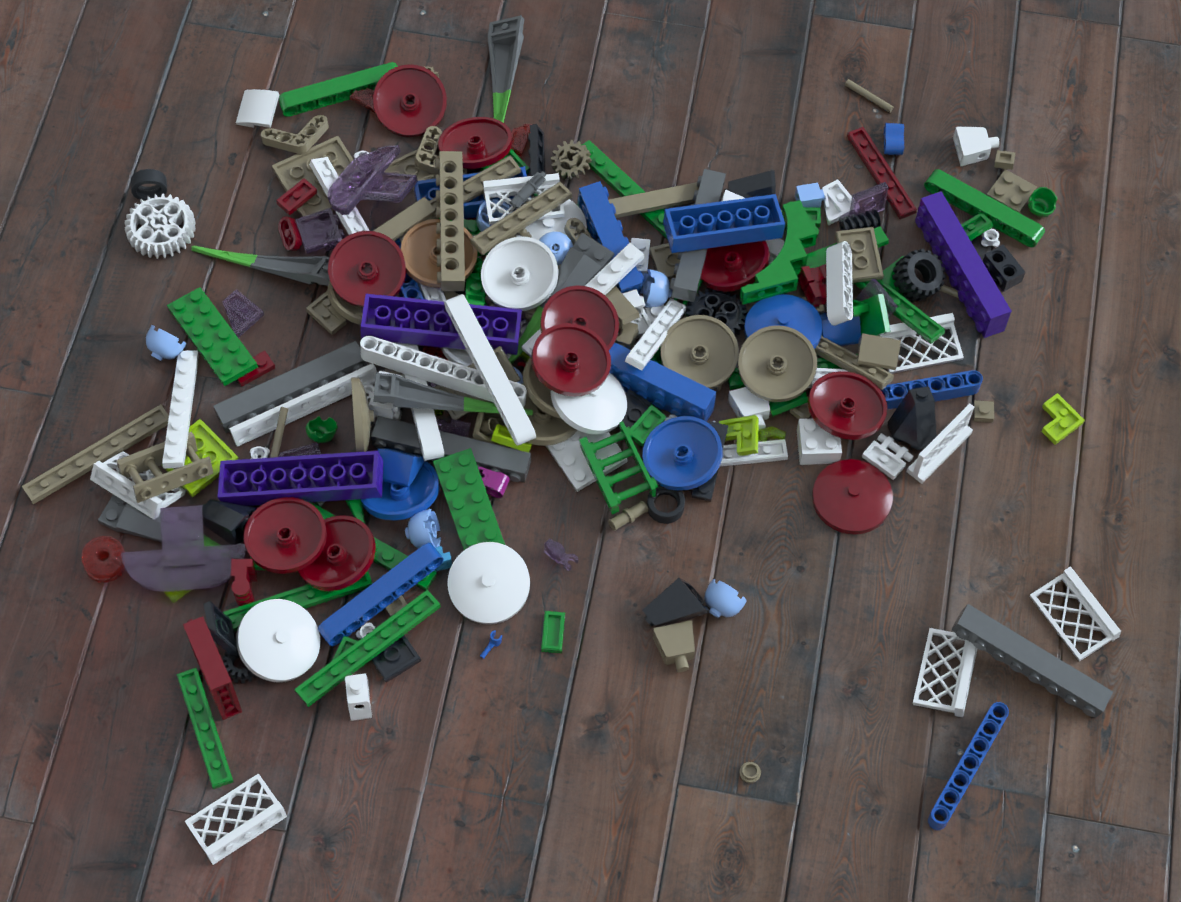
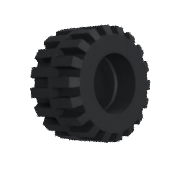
[892,249,946,301]

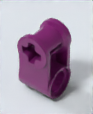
[478,466,510,498]

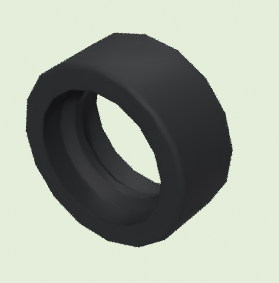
[130,169,167,201]
[647,485,685,524]

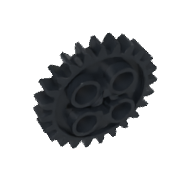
[685,289,748,335]

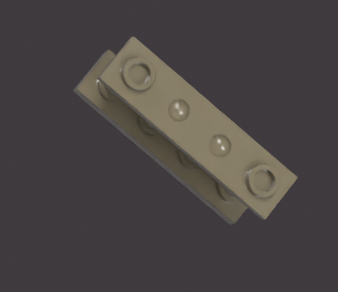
[116,432,213,503]

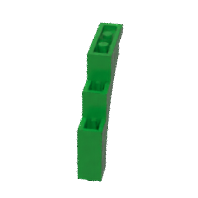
[740,200,817,305]

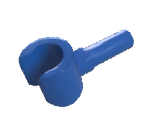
[480,630,502,659]

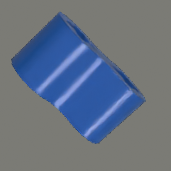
[884,123,904,155]

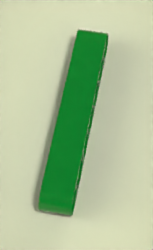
[278,62,398,117]
[924,169,1045,248]

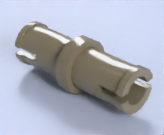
[608,501,649,531]

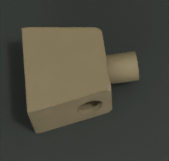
[653,620,695,672]

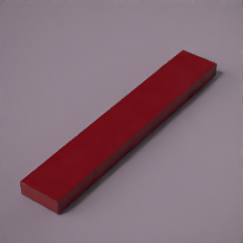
[847,127,917,220]

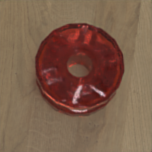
[81,536,127,582]

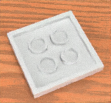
[546,430,627,492]

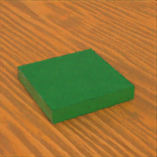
[859,294,891,336]

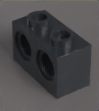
[983,244,1025,291]

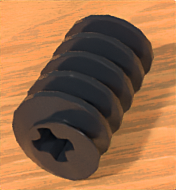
[839,209,881,231]

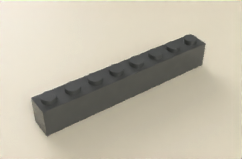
[669,169,726,302]
[213,341,367,433]
[371,416,531,482]
[951,604,1113,718]

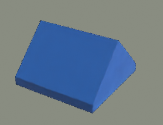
[820,313,861,346]
[378,448,425,487]

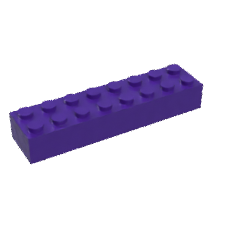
[915,191,1012,338]
[361,294,522,355]
[218,451,383,506]

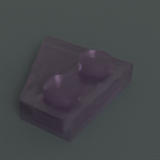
[222,289,264,338]

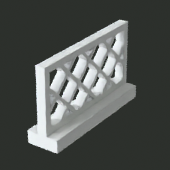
[483,173,565,225]
[880,313,964,374]
[907,404,974,484]
[90,451,186,519]
[1030,566,1121,662]
[913,628,977,717]
[185,774,287,865]

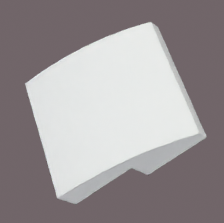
[236,89,279,128]

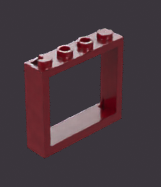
[183,616,242,720]

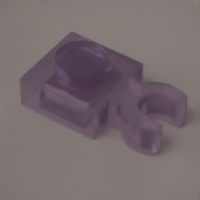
[436,419,470,437]

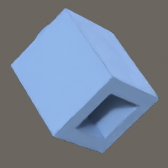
[794,183,824,208]

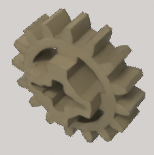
[551,140,592,180]

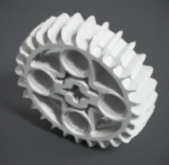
[125,194,196,259]

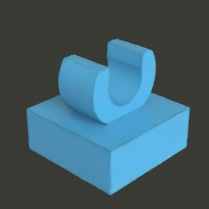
[434,546,452,571]

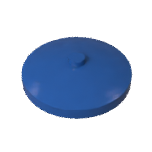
[745,294,822,349]
[643,416,723,491]
[361,461,440,520]

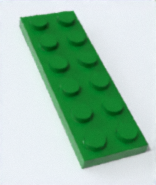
[167,287,258,386]
[433,448,505,550]

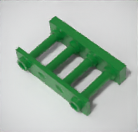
[579,421,658,514]

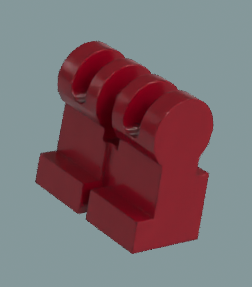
[797,264,827,307]
[231,559,257,607]

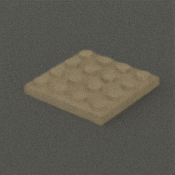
[272,136,373,224]

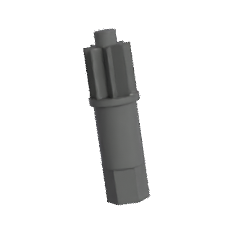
[510,171,546,209]

